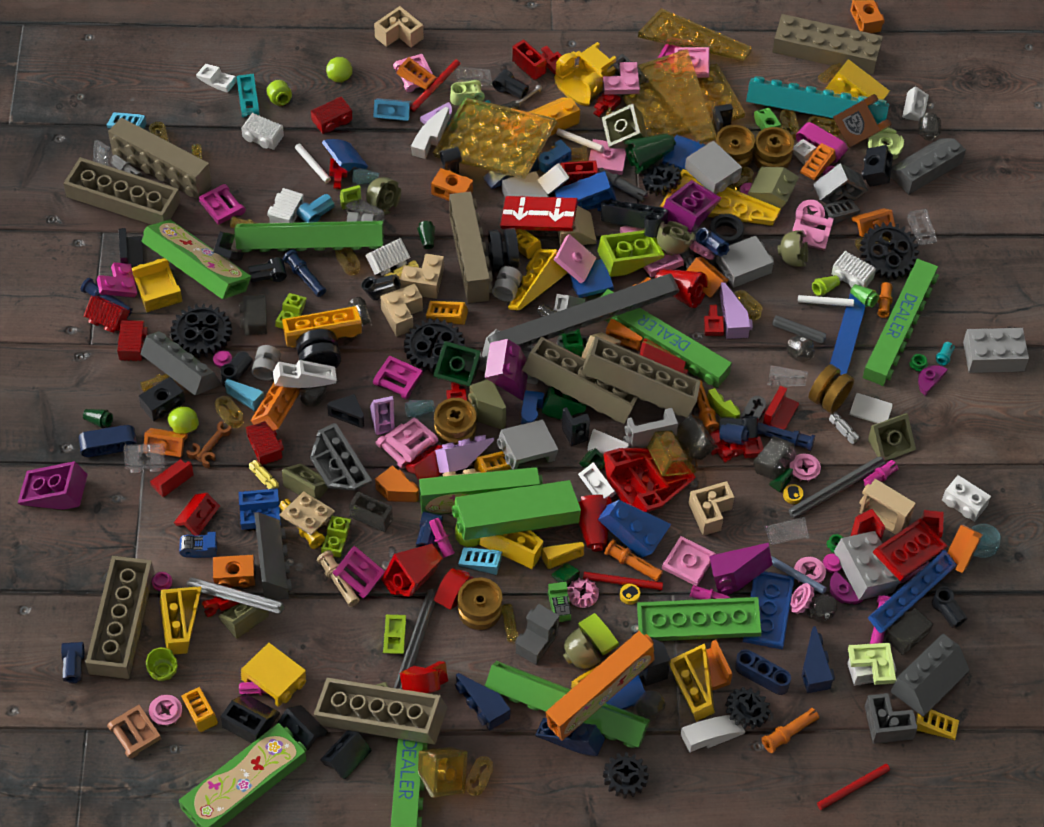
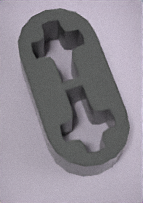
[741,396,766,422]

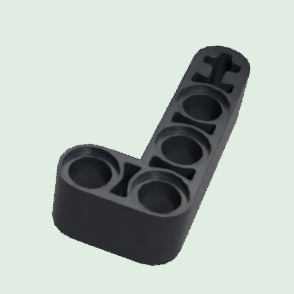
[601,199,668,238]

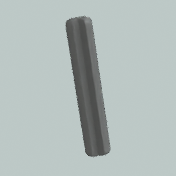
[773,315,827,344]

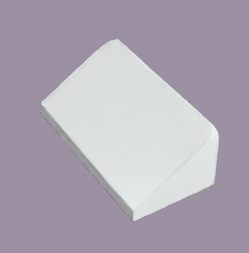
[902,86,929,122]
[849,393,893,423]
[588,429,629,456]

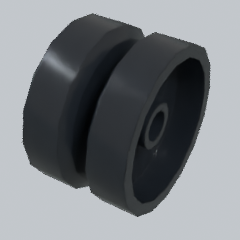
[488,228,519,270]
[296,329,341,369]

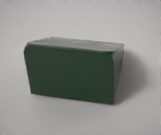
[579,448,605,471]
[769,468,793,492]
[551,563,580,587]

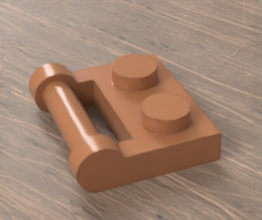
[107,705,161,759]

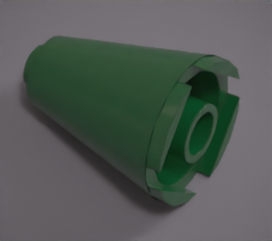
[624,133,676,174]

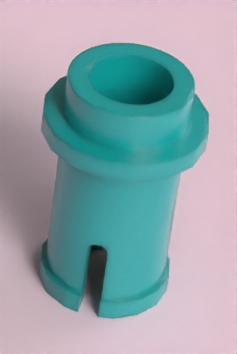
[936,342,955,366]

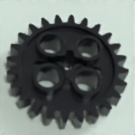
[859,222,919,280]
[170,303,232,358]
[404,318,465,373]

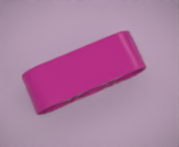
[796,122,848,163]

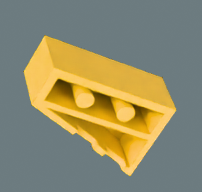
[825,59,890,100]
[479,530,544,569]
[160,586,202,655]
[670,643,715,722]

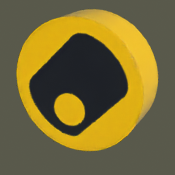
[783,484,803,504]
[620,584,640,605]

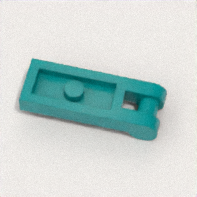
[237,74,260,118]

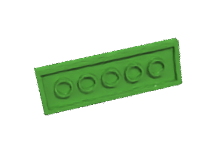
[637,597,761,641]

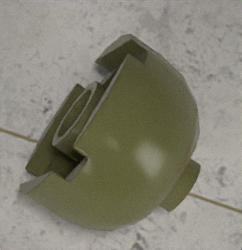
[366,177,402,215]
[657,221,695,256]
[778,230,808,267]
[563,628,601,669]

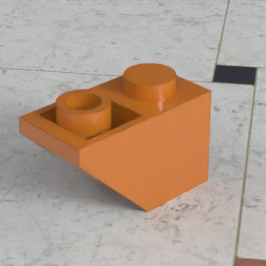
[375,465,419,502]

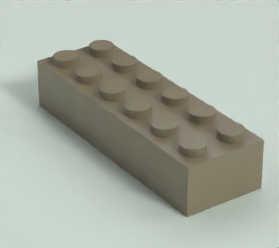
[772,14,883,75]
[108,117,212,200]
[63,157,180,225]
[449,191,492,303]
[582,336,700,418]
[522,337,639,424]
[86,556,154,679]
[314,678,448,745]

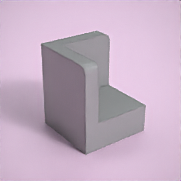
[554,294,585,312]

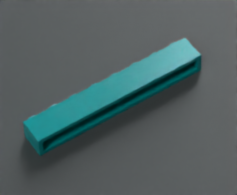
[746,76,889,124]

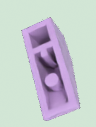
[720,282,753,339]
[370,396,395,435]

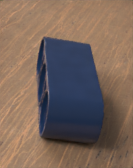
[79,425,137,457]
[735,650,791,695]

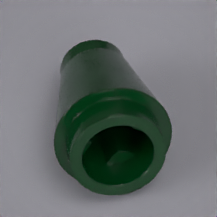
[417,221,435,249]
[83,409,113,428]

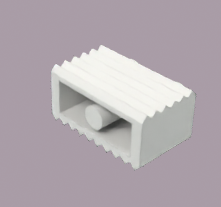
[241,113,284,150]
[267,188,304,223]
[365,238,411,276]
[831,251,876,288]

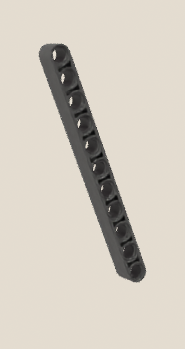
[488,274,680,349]

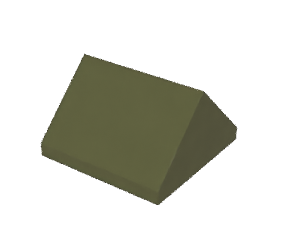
[868,413,916,461]
[282,463,328,500]
[218,603,269,639]

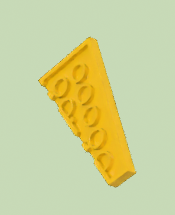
[660,169,781,226]

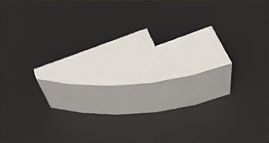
[411,107,450,159]
[273,360,337,388]
[681,715,745,752]

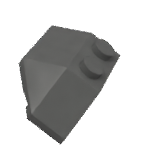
[310,423,372,491]

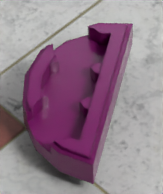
[918,365,948,396]
[829,571,863,605]

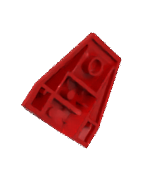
[604,448,696,512]

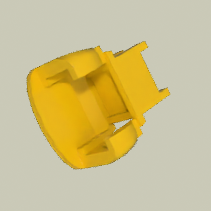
[554,42,616,106]

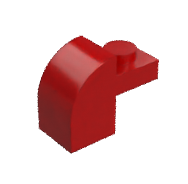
[434,568,473,610]
[400,661,448,693]

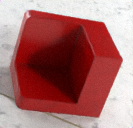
[921,510,944,538]

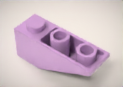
[435,435,494,473]

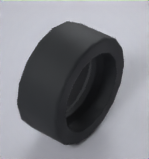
[709,214,744,246]

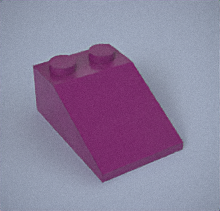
[663,180,721,234]
[485,339,528,400]
[18,461,88,510]
[709,543,773,595]

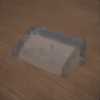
[764,517,809,545]

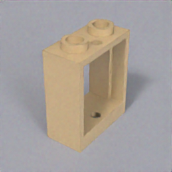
[859,479,916,535]

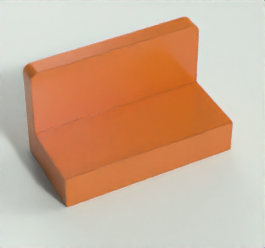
[851,208,895,237]
[686,256,729,297]
[143,428,188,457]
[947,525,983,573]
[707,640,732,691]

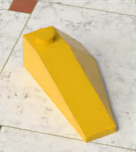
[508,249,567,310]

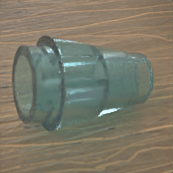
[352,167,379,185]
[405,400,435,418]

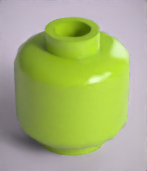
[267,80,292,106]

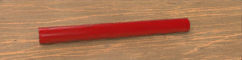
[410,59,461,112]
[583,571,663,590]
[817,764,890,810]

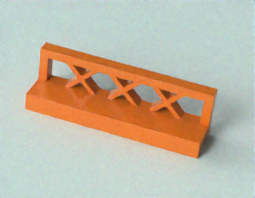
[251,383,302,431]

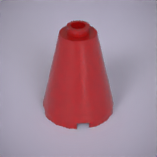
[654,269,708,308]
[578,494,612,552]

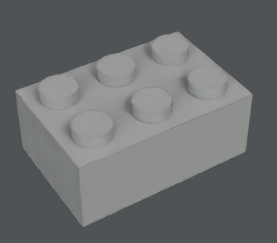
[963,328,1029,373]
[834,531,900,600]

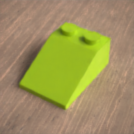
[597,230,665,277]

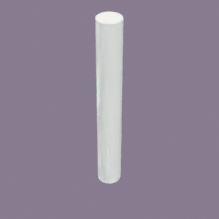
[556,128,604,152]
[295,144,331,183]
[798,295,854,307]

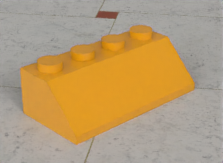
[501,98,580,148]
[282,306,362,347]

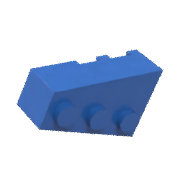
[554,171,618,211]
[598,500,671,558]

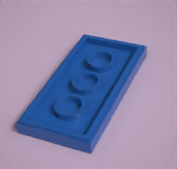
[743,571,795,650]

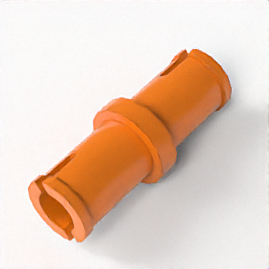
[877,282,893,318]

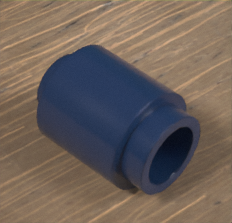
[719,423,749,445]

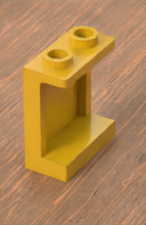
[132,258,182,312]
[241,643,306,707]

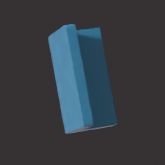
[373,98,412,120]

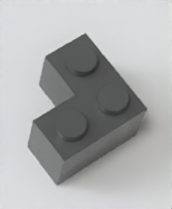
[813,163,868,204]
[515,604,559,665]
[865,693,917,744]

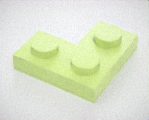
[848,643,896,685]

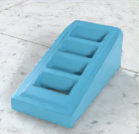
[107,112,147,129]
[225,379,264,411]
[458,547,502,575]

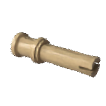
[316,551,360,607]

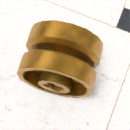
[715,125,755,169]
[753,127,794,169]
[808,364,855,414]
[434,398,476,445]
[458,577,502,630]

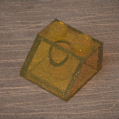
[647,430,696,476]
[418,747,467,797]

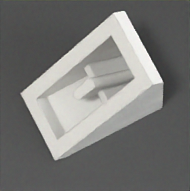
[538,163,570,194]

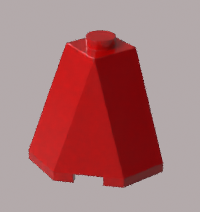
[639,338,688,375]
[381,544,443,597]

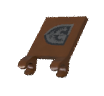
[833,94,892,148]

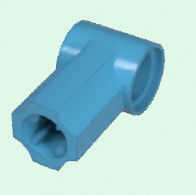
[296,194,335,222]

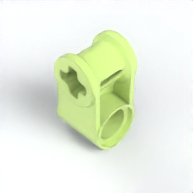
[450,80,485,106]

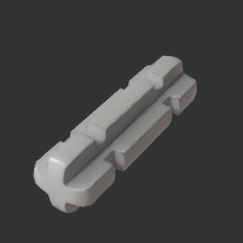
[829,412,859,444]

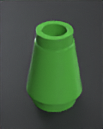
[850,284,879,307]

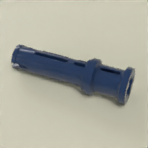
[283,249,326,297]
[80,278,133,318]
[758,422,815,452]

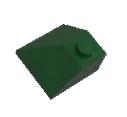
[433,341,481,387]
[542,386,586,420]

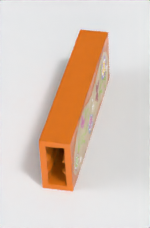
[546,631,654,741]

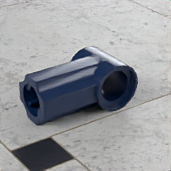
[696,228,730,257]
[416,512,443,548]
[61,642,85,683]

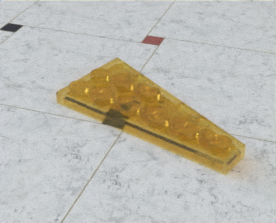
[637,8,752,61]
[638,49,717,144]

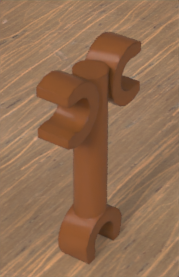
[186,421,232,468]

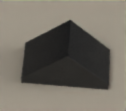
[327,394,364,428]

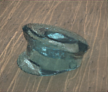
[972,523,1001,558]

